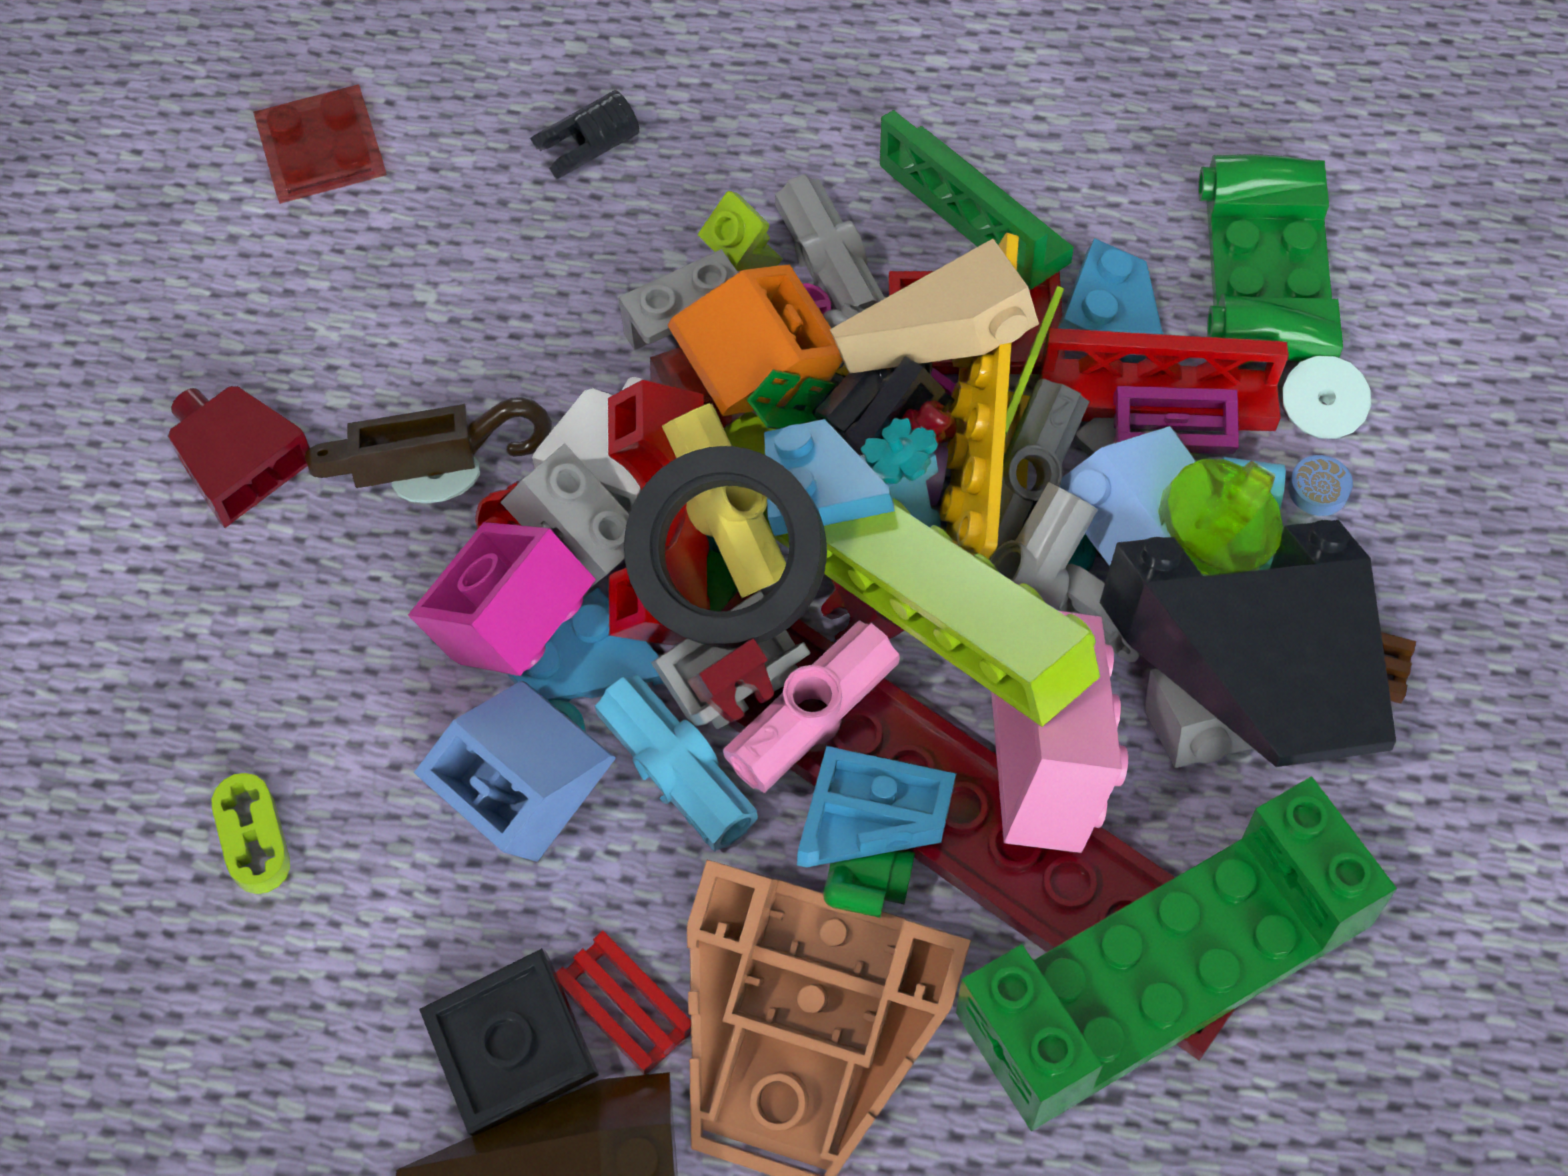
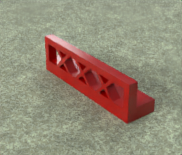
[1039,328,1289,431]

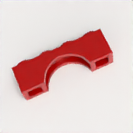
[608,379,710,645]

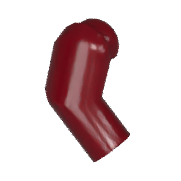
[902,400,957,444]

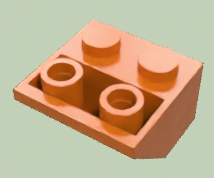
[667,264,843,416]

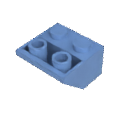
[414,680,616,862]

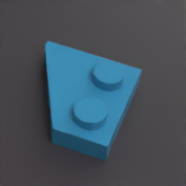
[1058,238,1163,363]
[764,419,895,536]

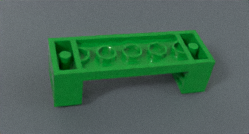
[956,776,1397,1131]

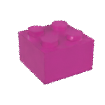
[408,522,596,676]

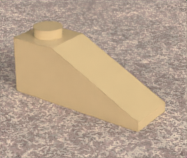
[829,239,1039,373]

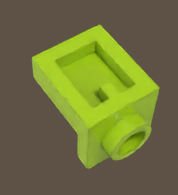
[697,191,783,272]

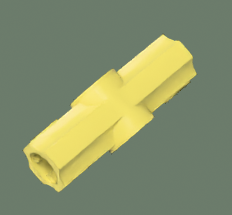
[662,403,786,598]

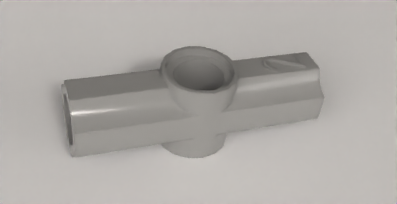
[775,174,885,310]
[989,482,1098,609]

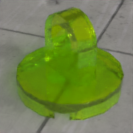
[1158,459,1283,576]

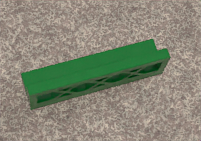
[880,110,1074,290]

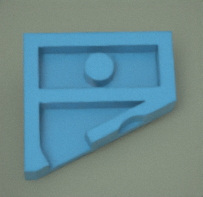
[507,588,664,702]
[797,746,956,868]

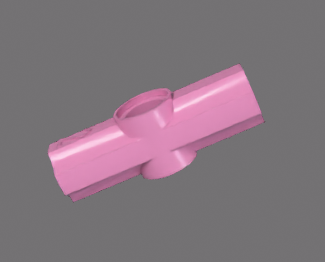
[724,620,900,793]

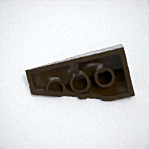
[396,1072,678,1176]

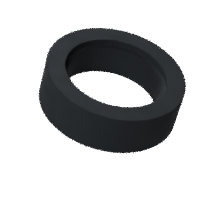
[624,446,827,648]

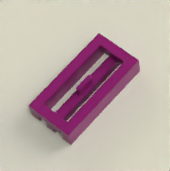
[1113,386,1239,454]

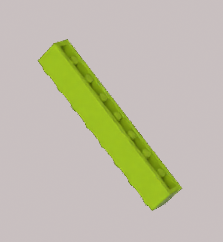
[724,412,1101,727]

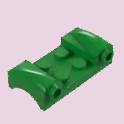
[1198,154,1343,367]

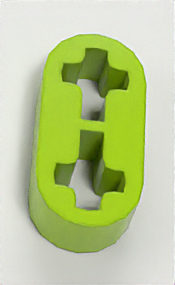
[211,773,290,894]

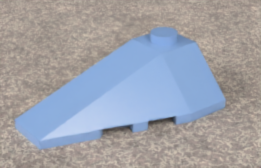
[1059,426,1232,576]

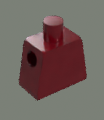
[167,386,310,528]

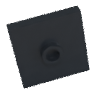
[419,948,599,1136]

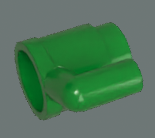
[823,850,915,918]

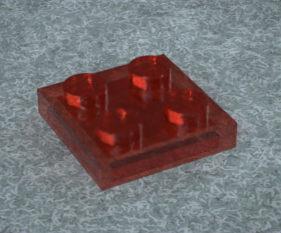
[253,84,387,204]

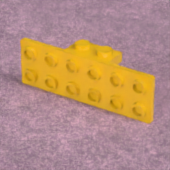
[940,233,1030,559]

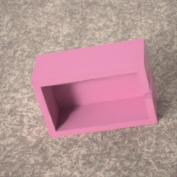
[991,611,1128,853]

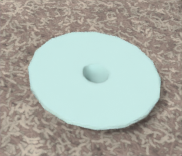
[1282,356,1371,439]
[392,456,480,504]

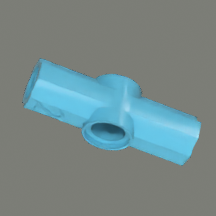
[595,674,758,852]

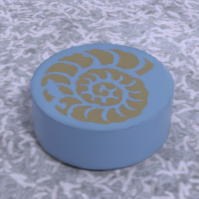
[1288,455,1353,516]

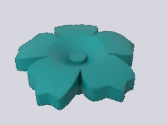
[861,418,938,484]

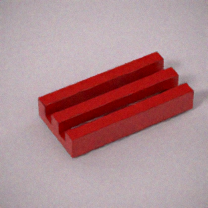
[556,930,691,1075]

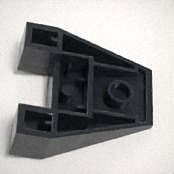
[1099,520,1396,767]

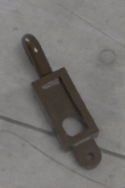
[305,397,552,488]

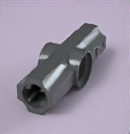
[988,379,1089,560]

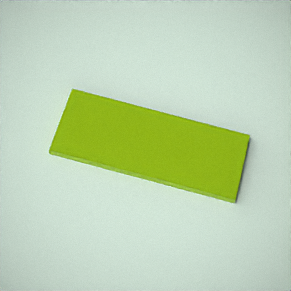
[1005,286,1064,437]

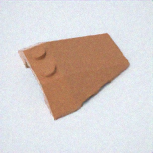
[687,859,971,1176]

